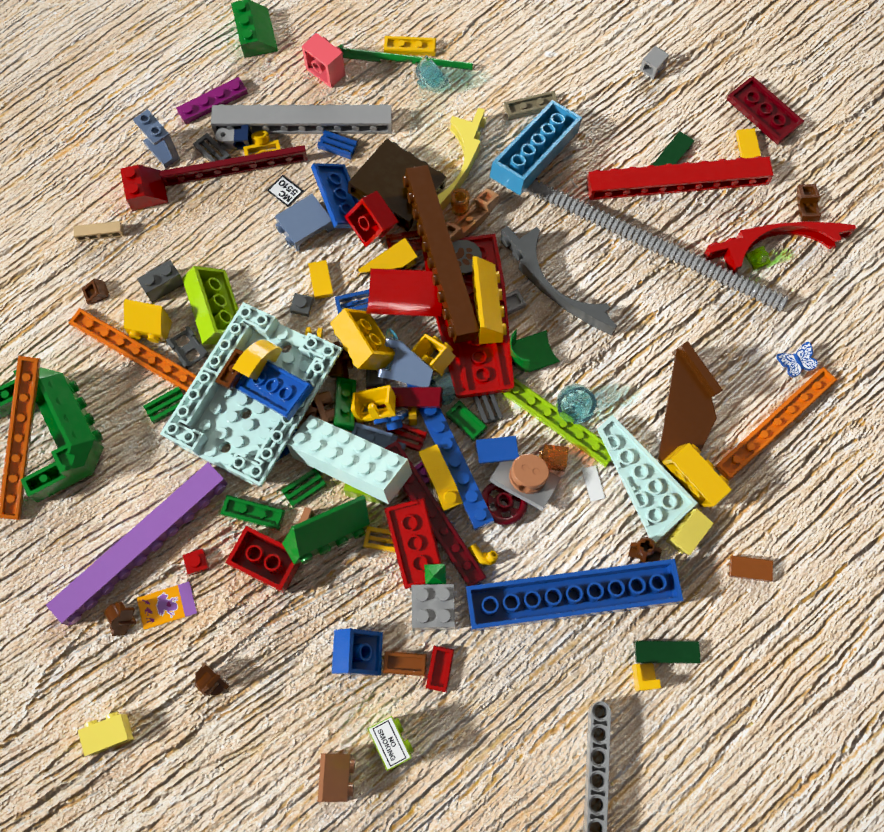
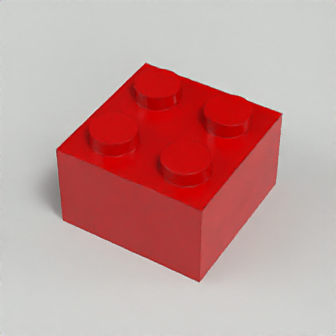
[344,191,399,247]

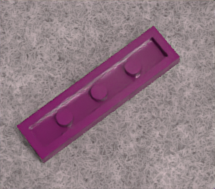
[176,77,248,125]

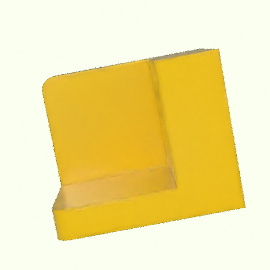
[632,663,661,691]

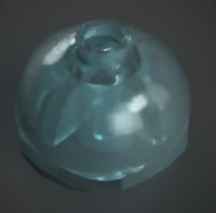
[416,55,449,92]
[556,383,597,424]

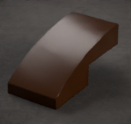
[797,184,821,221]

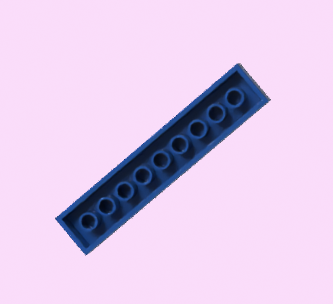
[466,559,684,632]

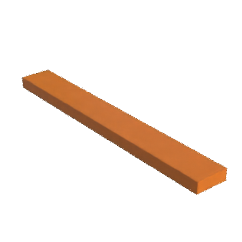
[68,308,197,392]
[0,356,41,520]
[715,367,837,481]

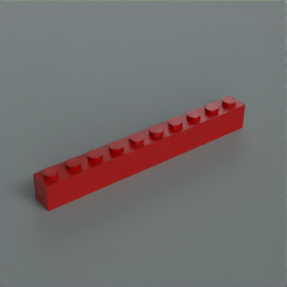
[586,156,774,200]

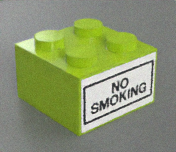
[368,716,414,771]

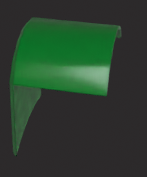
[510,329,560,372]

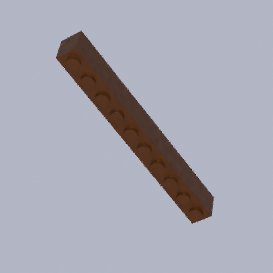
[402,165,480,344]

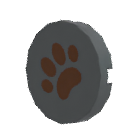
[452,240,482,276]

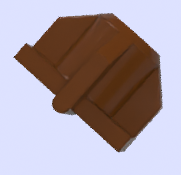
[628,537,662,563]
[104,602,136,636]
[195,662,229,696]

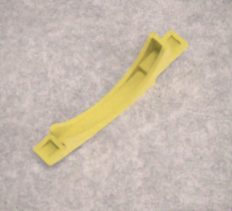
[417,107,487,233]

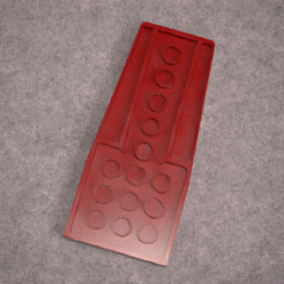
[422,233,514,398]

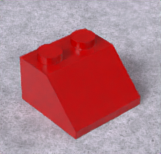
[120,164,169,211]

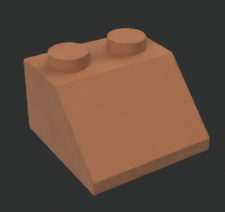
[317,753,355,802]

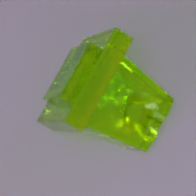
[745,246,771,271]

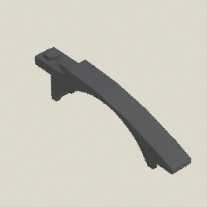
[501,226,617,335]

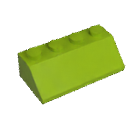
[182,266,238,345]

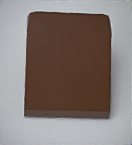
[82,278,110,305]

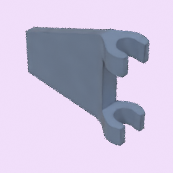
[378,337,434,387]

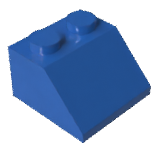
[332,628,383,676]

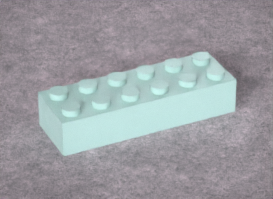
[286,415,412,504]

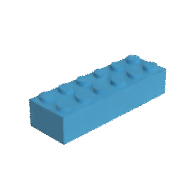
[490,100,582,195]

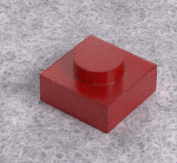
[182,548,209,576]

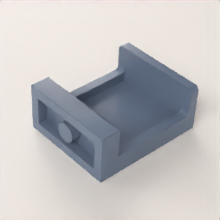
[133,109,180,168]
[275,194,334,251]

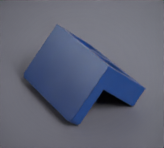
[475,436,519,464]

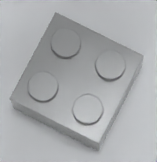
[411,584,455,631]

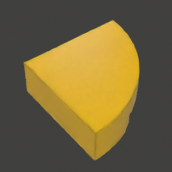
[408,408,417,426]

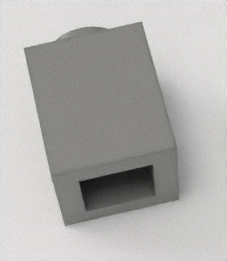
[640,46,669,80]

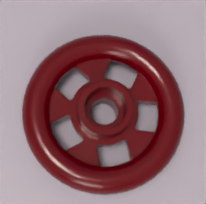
[481,483,528,525]

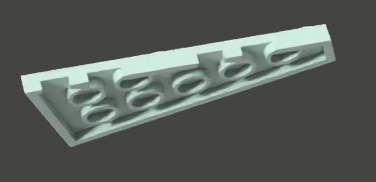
[597,415,698,543]

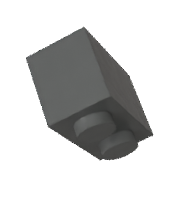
[137,260,184,303]

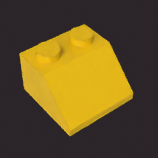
[124,299,172,343]

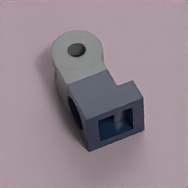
[215,125,252,150]

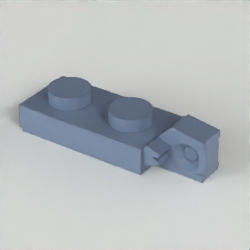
[352,422,406,451]

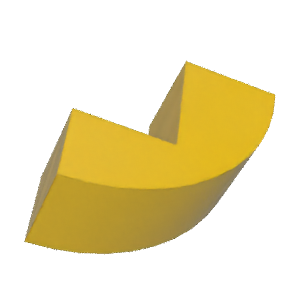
[232,339,283,380]

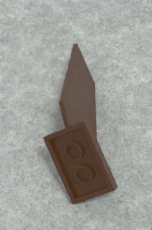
[658,341,723,488]

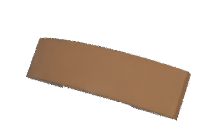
[446,188,500,242]

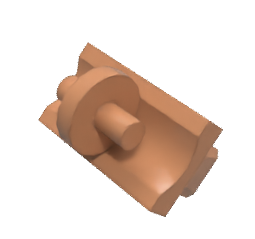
[304,391,334,423]

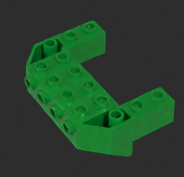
[0,367,104,503]

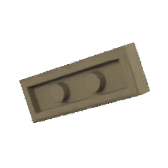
[504,91,559,120]

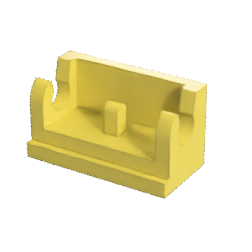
[666,508,714,555]

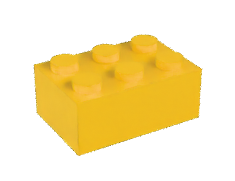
[330,308,395,370]
[662,443,732,507]

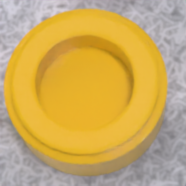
[251,130,270,145]

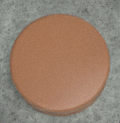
[509,454,549,494]

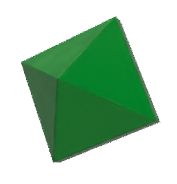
[424,564,446,585]

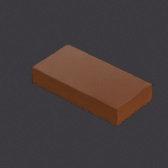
[729,555,773,582]
[383,651,427,677]

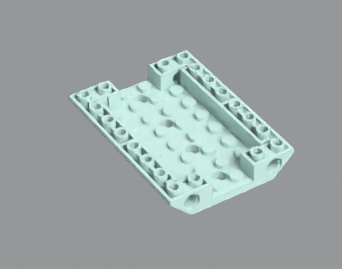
[160,302,343,487]

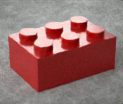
[225,526,301,594]

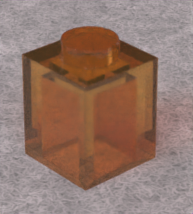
[538,444,569,472]

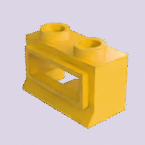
[412,334,456,376]
[351,385,396,423]

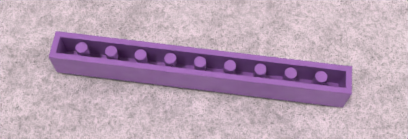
[46,462,228,626]

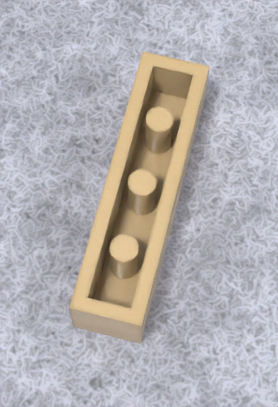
[73,221,124,242]

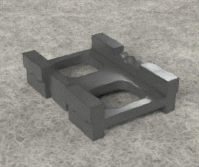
[166,326,209,370]

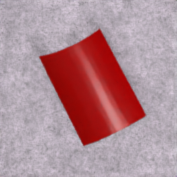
[366,268,442,317]

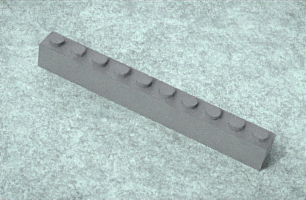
[211,104,392,134]

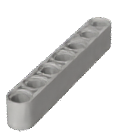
[583,701,611,832]

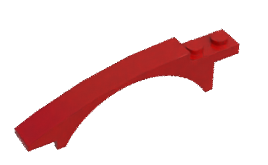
[703,221,856,274]

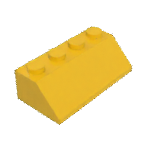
[472,256,506,344]

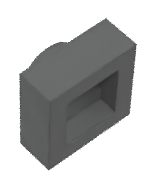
[290,293,314,317]

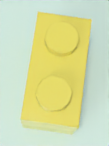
[78,711,134,756]

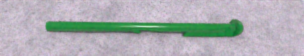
[338,44,473,70]

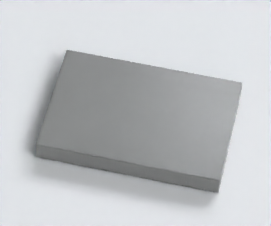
[489,455,561,511]

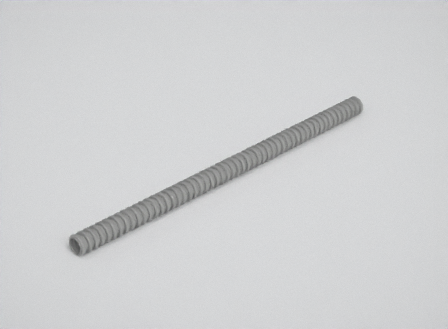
[524,179,788,312]

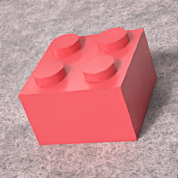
[302,33,345,88]

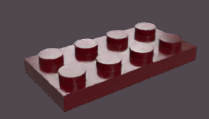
[726,76,804,145]

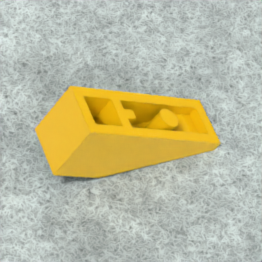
[358,238,418,274]
[418,444,463,511]

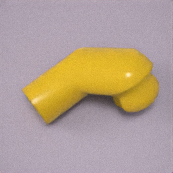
[468,543,498,565]

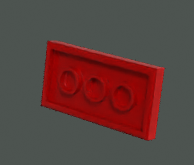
[384,498,442,589]

